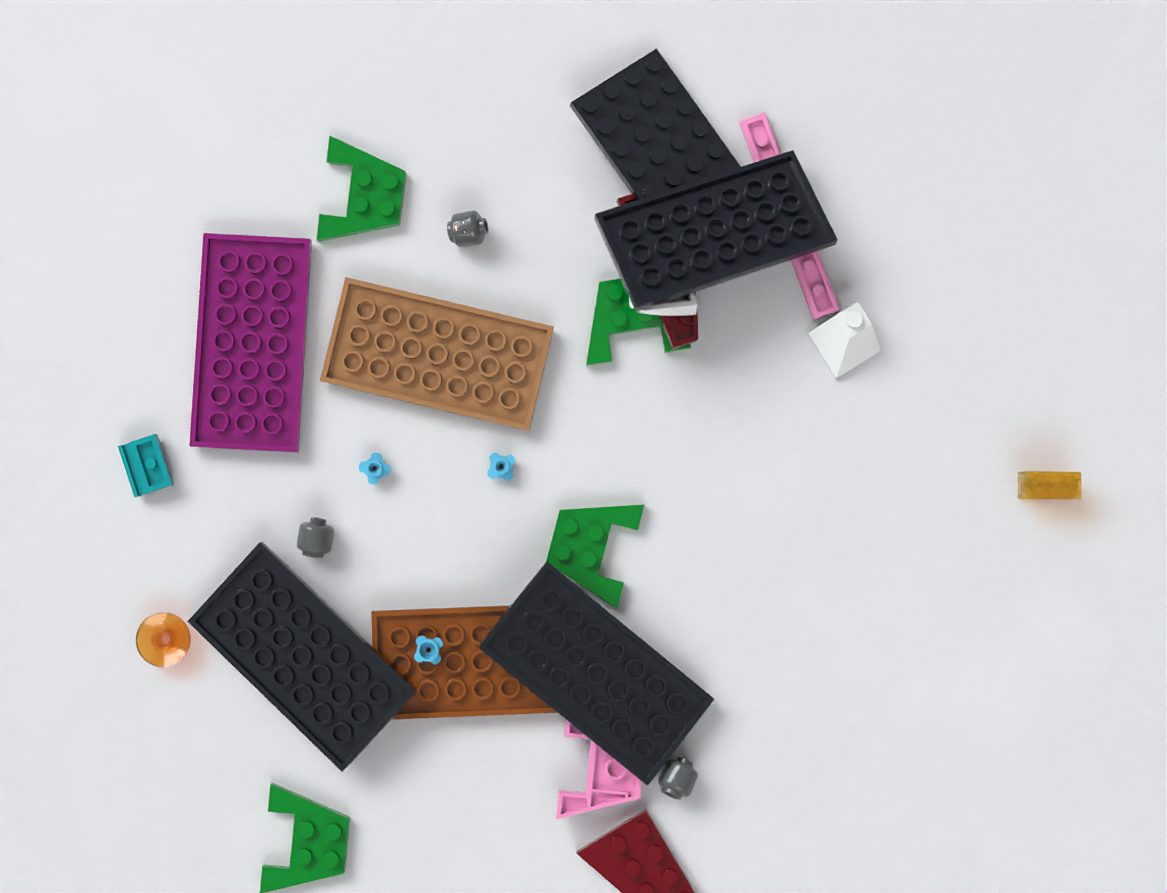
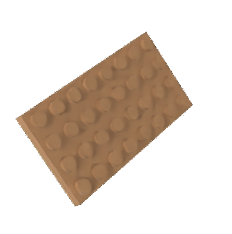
[320,277,554,431]

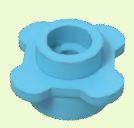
[359,452,391,485]
[487,453,516,481]
[414,635,443,664]

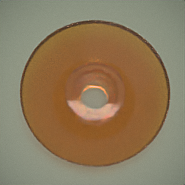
[136,612,191,667]

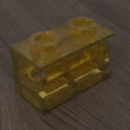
[1018,471,1081,500]

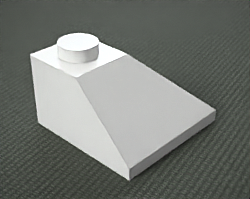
[808,302,881,379]

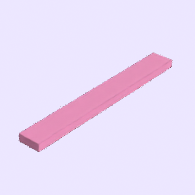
[739,113,840,321]

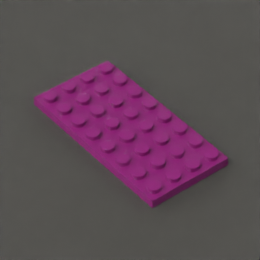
[189,233,312,453]

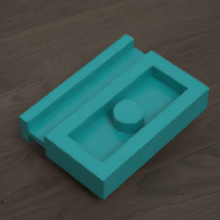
[118,434,174,497]

